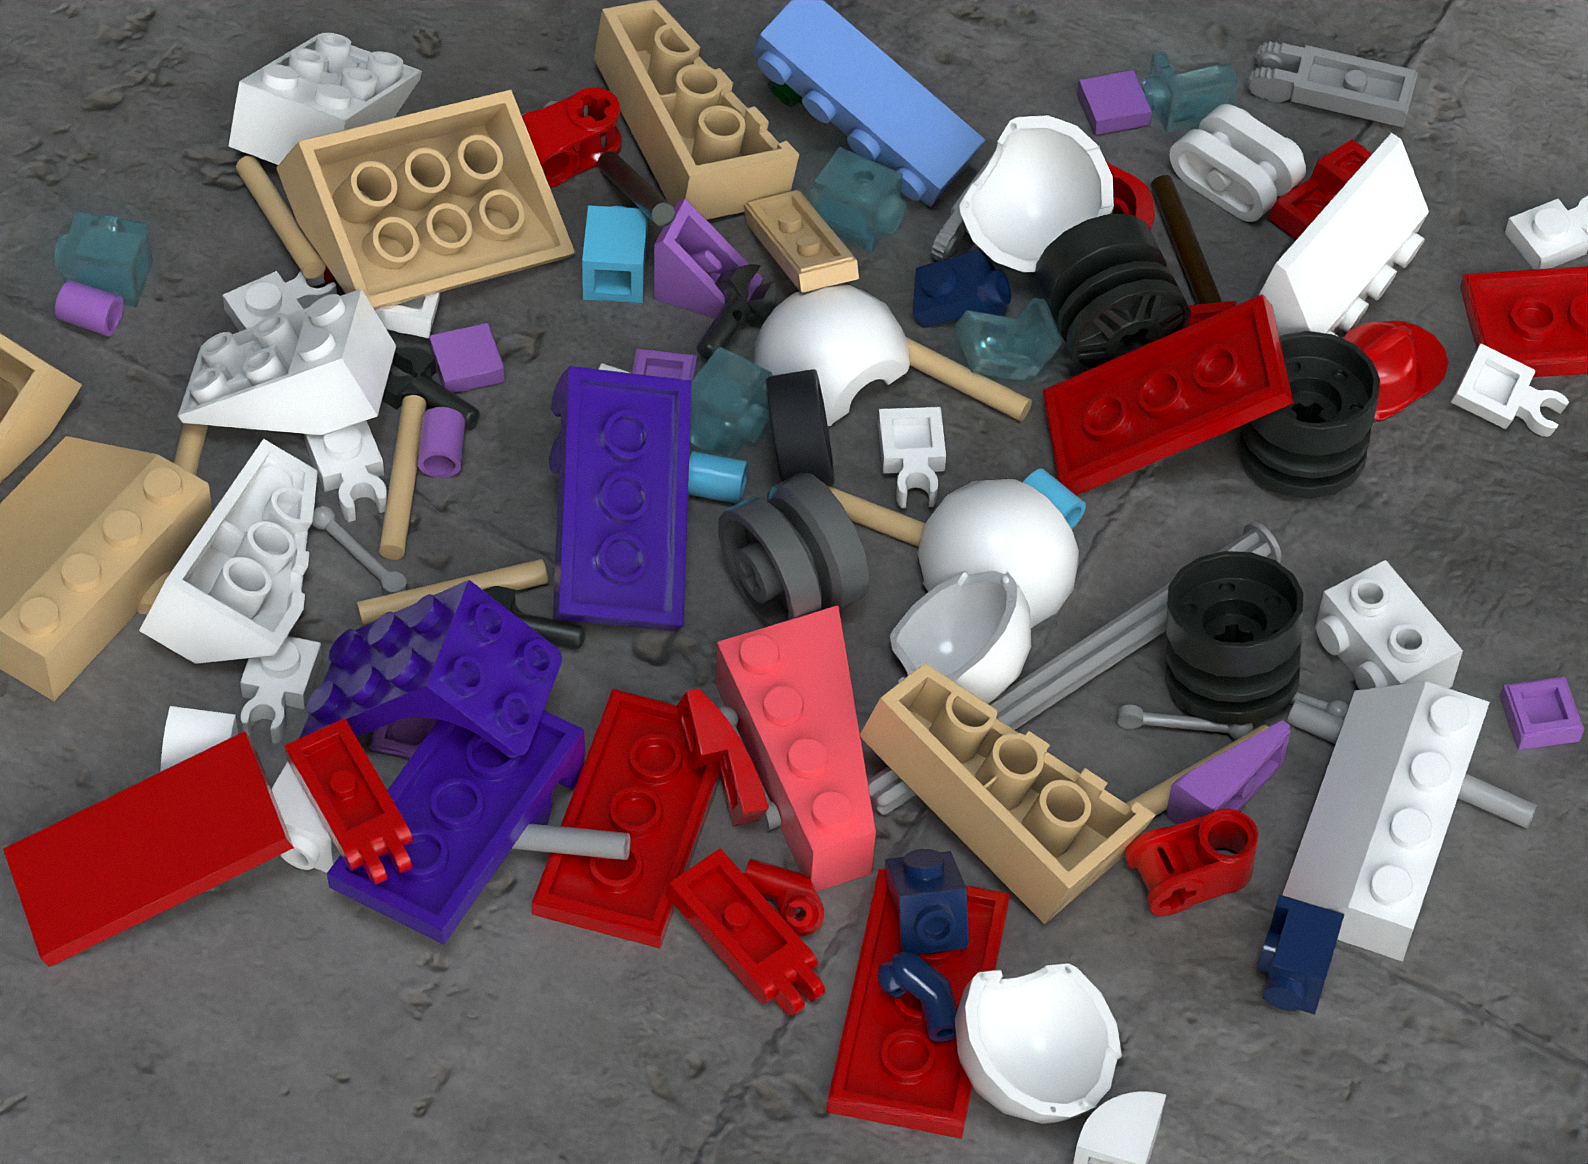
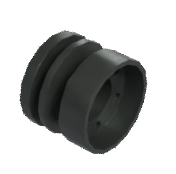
[1034,214,1191,372]
[1238,331,1380,499]
[1166,551,1304,725]

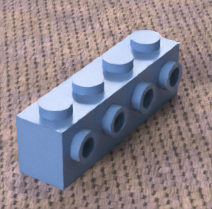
[752,0,985,207]

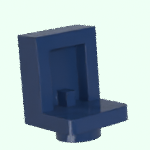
[912,249,1011,332]
[885,849,969,955]

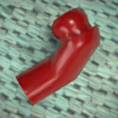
[744,858,824,936]

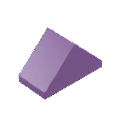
[654,198,763,319]

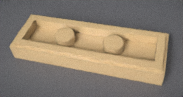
[744,190,859,293]

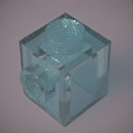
[810,147,906,252]
[54,211,153,307]
[690,346,772,458]

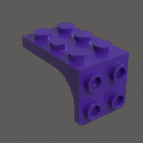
[299,580,562,758]

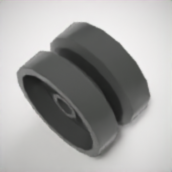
[718,472,870,627]

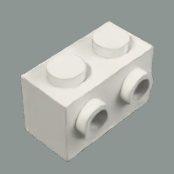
[1315,560,1463,690]

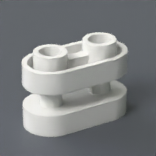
[1169,104,1306,222]

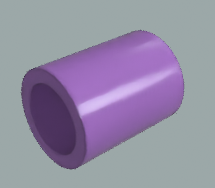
[55,279,124,337]
[417,407,465,478]

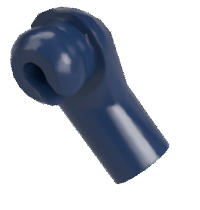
[877,951,957,1042]

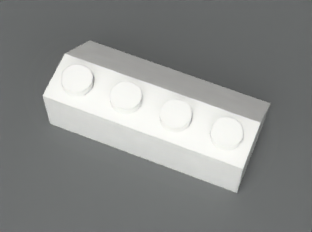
[1259,133,1429,337]
[1283,681,1490,962]

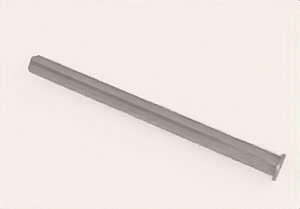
[867,521,1281,815]

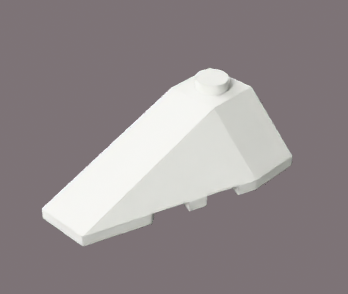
[139,439,318,664]

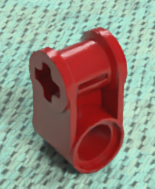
[522,87,622,188]
[1124,808,1259,916]

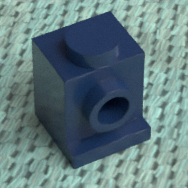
[1257,894,1345,1015]

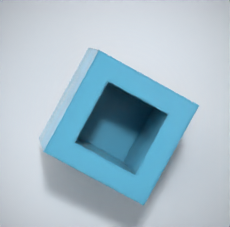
[582,205,648,303]

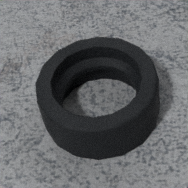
[766,369,835,486]

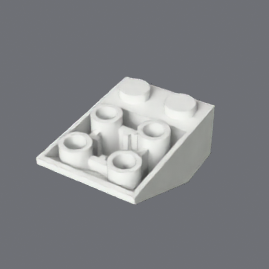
[228,33,422,165]
[178,288,396,435]

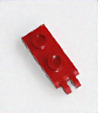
[284,718,413,885]
[666,848,825,1016]

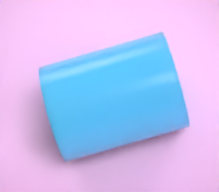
[688,451,748,504]
[1023,468,1086,529]

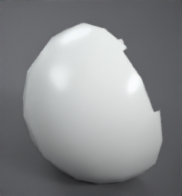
[960,115,1114,272]
[754,284,910,426]
[918,479,1079,628]
[890,571,1031,703]
[955,963,1122,1124]

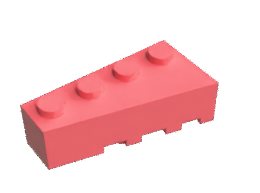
[716,605,876,892]

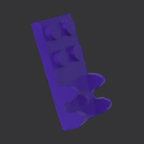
[549,366,692,632]
[327,710,585,945]

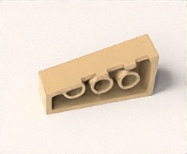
[594,0,799,220]
[860,663,1156,924]

